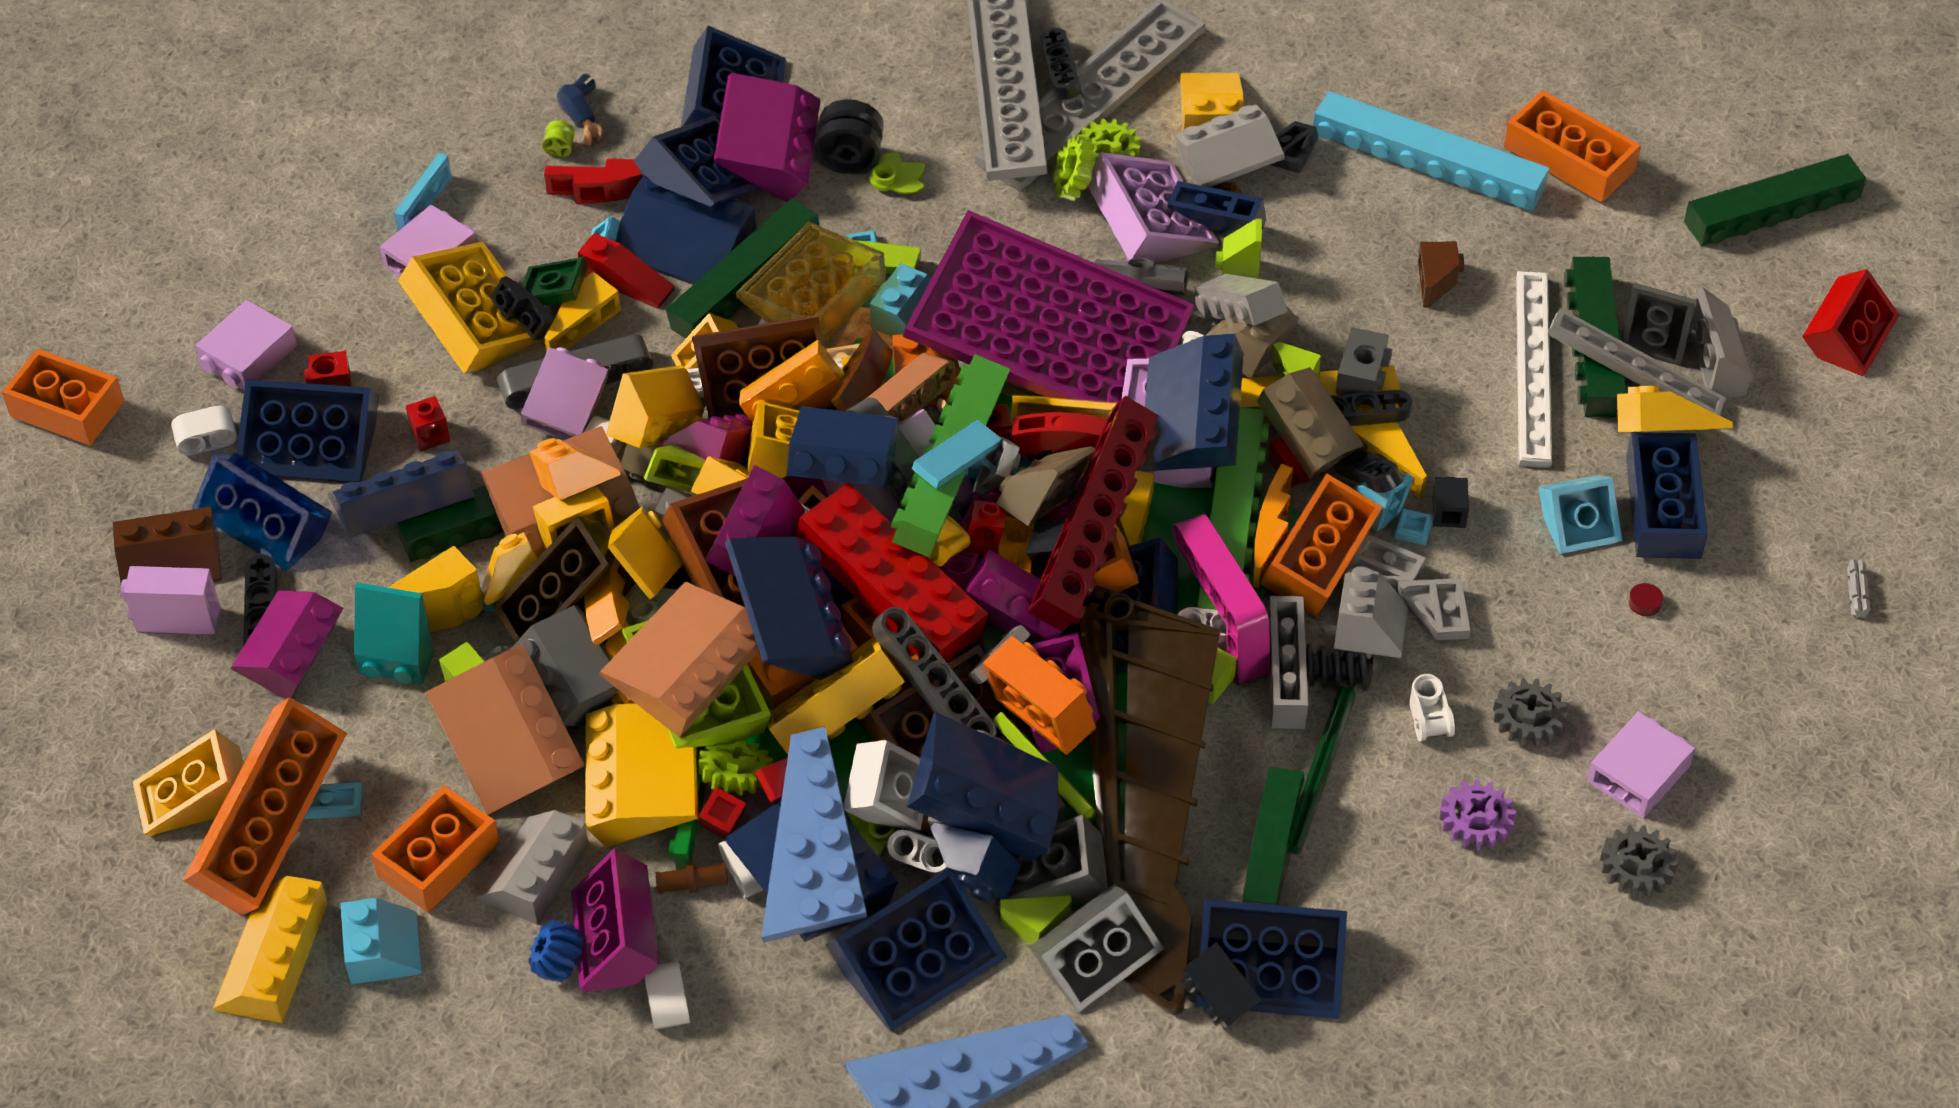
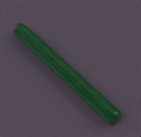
[1291,686,1356,855]

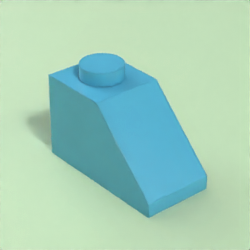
[1354,473,1414,532]

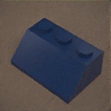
[787,406,899,487]

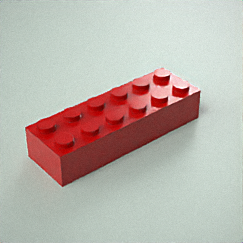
[796,483,988,663]

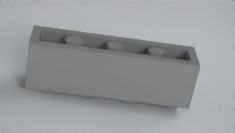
[1194,274,1288,325]
[1268,596,1308,729]

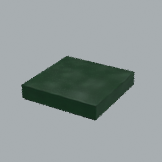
[521,257,589,306]

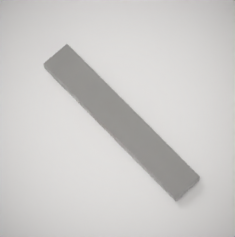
[1547,308,1727,416]

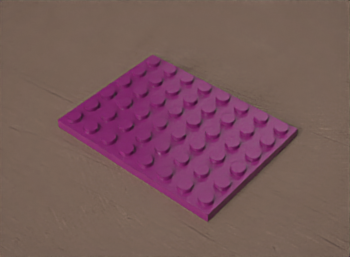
[903,210,1195,403]

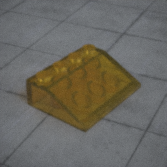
[736,222,886,342]

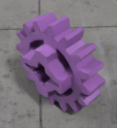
[1439,779,1516,851]

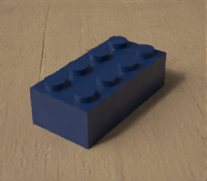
[1626,432,1708,559]

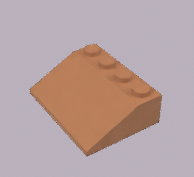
[481,426,640,557]
[599,582,759,738]
[425,643,585,815]

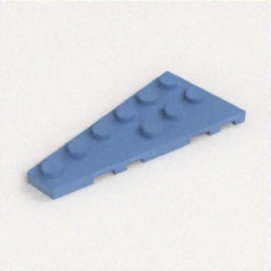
[761,727,868,943]
[845,1015,1087,1108]

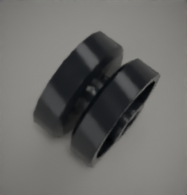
[815,99,884,175]

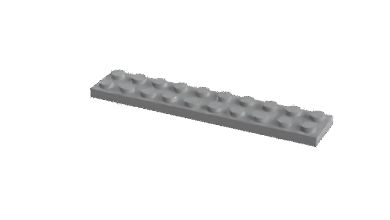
[967,0,1047,181]
[975,0,1205,192]

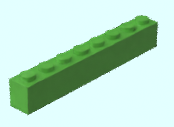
[891,354,1010,557]
[1197,407,1270,610]

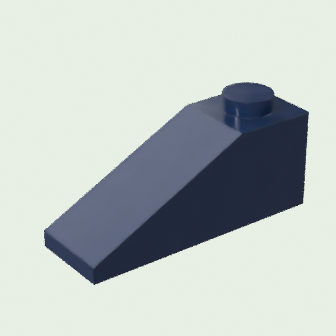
[1167,181,1267,237]

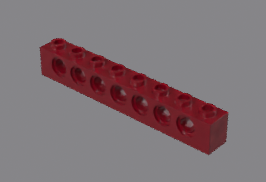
[1028,395,1158,632]

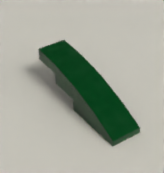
[1242,767,1305,905]

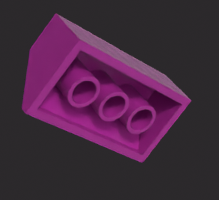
[571,848,659,992]

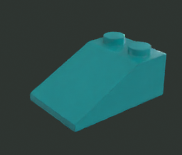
[354,582,435,684]

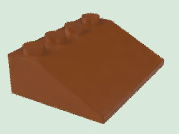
[662,478,747,607]

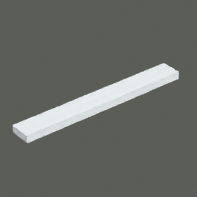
[1516,271,1552,468]

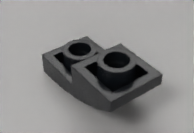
[490,276,555,341]

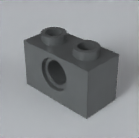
[1335,327,1393,395]

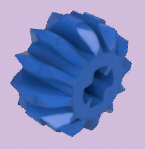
[528,920,584,983]

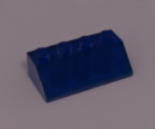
[191,453,333,570]

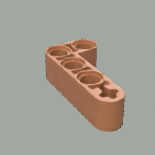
[867,353,956,424]

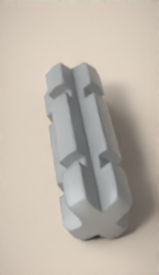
[1847,559,1871,618]

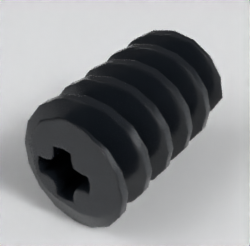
[1306,644,1374,691]

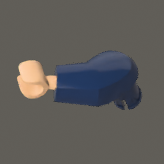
[557,74,602,146]

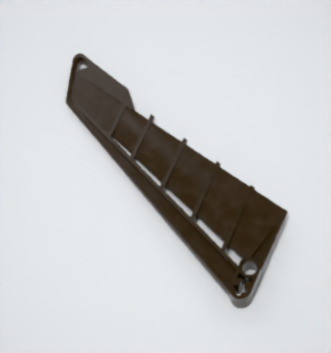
[1079,585,1220,1015]

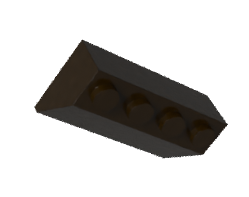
[493,516,615,643]

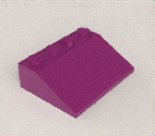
[713,73,821,202]

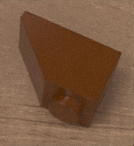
[1417,241,1464,307]

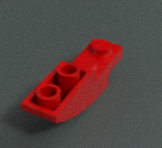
[544,158,643,204]
[995,412,1107,456]

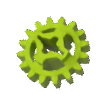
[1080,118,1140,159]
[1053,135,1096,201]
[698,739,773,795]

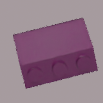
[659,414,753,465]
[705,465,805,576]
[962,550,1062,645]
[230,591,344,699]
[1031,632,1100,753]

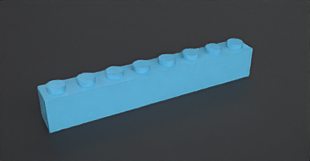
[1313,91,1549,211]

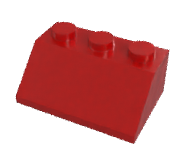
[1802,269,1900,376]

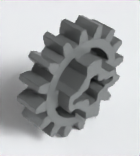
[1493,678,1568,747]
[1600,825,1678,897]

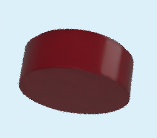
[1628,583,1663,616]

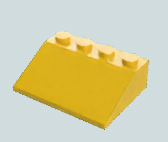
[398,241,548,374]
[586,703,698,847]

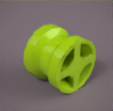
[542,120,575,158]

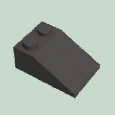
[1622,283,1696,366]
[995,815,1108,911]

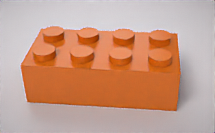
[1504,90,1641,203]
[1259,473,1383,618]

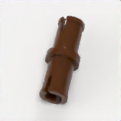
[655,863,728,894]

